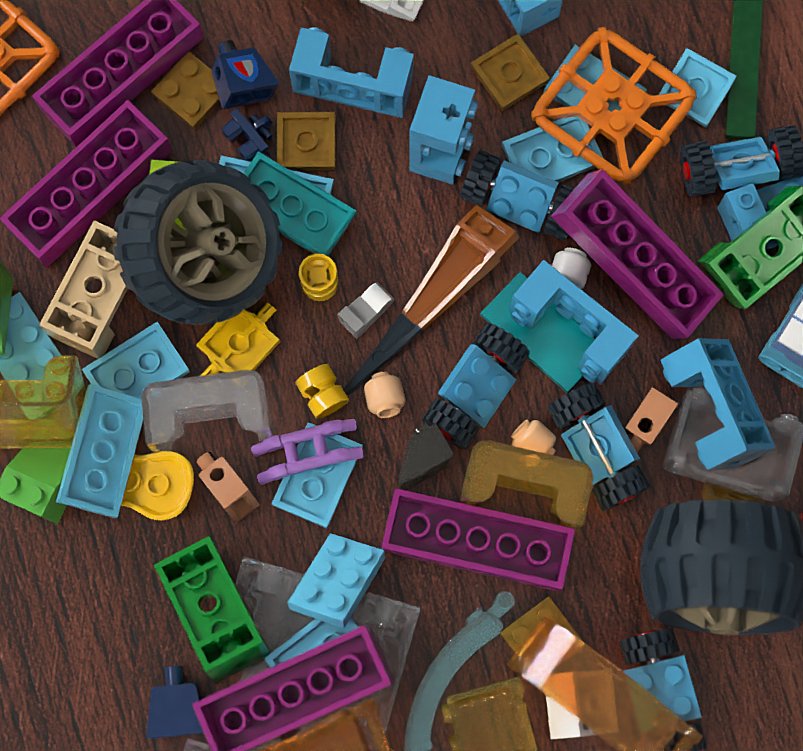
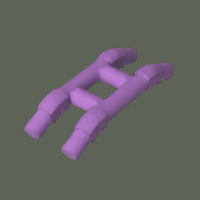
[251,419,363,485]

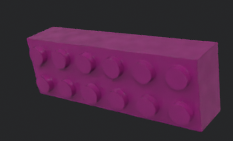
[32,0,204,147]
[0,100,173,268]
[551,169,724,339]
[381,488,575,592]
[192,624,396,751]

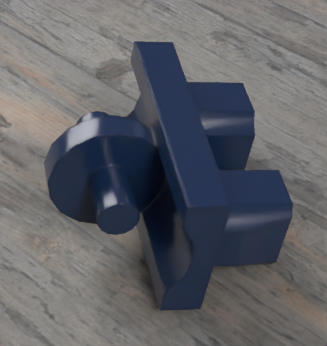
[221,108,273,162]

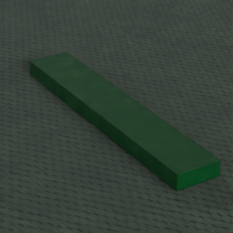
[724,0,763,140]

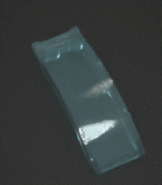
[404,592,514,751]

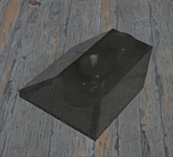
[398,423,454,491]

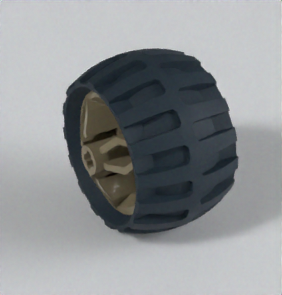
[113,160,282,325]
[640,499,803,635]

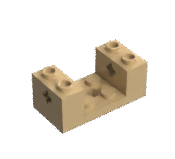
[39,220,128,359]

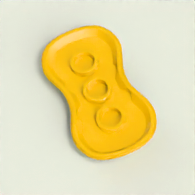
[121,451,194,520]

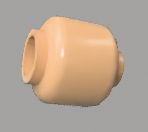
[364,372,406,418]
[511,420,556,464]

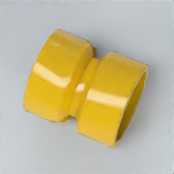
[299,254,339,301]
[295,364,349,419]

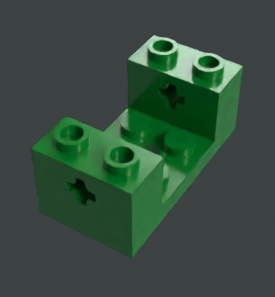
[697,186,803,309]
[154,536,270,684]

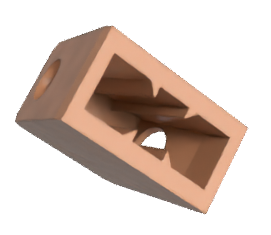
[624,387,678,453]
[197,452,260,524]

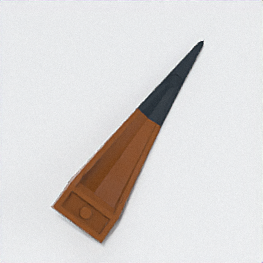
[343,205,519,397]

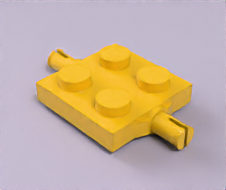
[196,302,280,385]

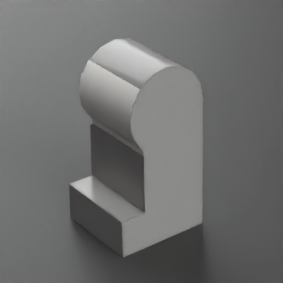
[338,282,394,339]

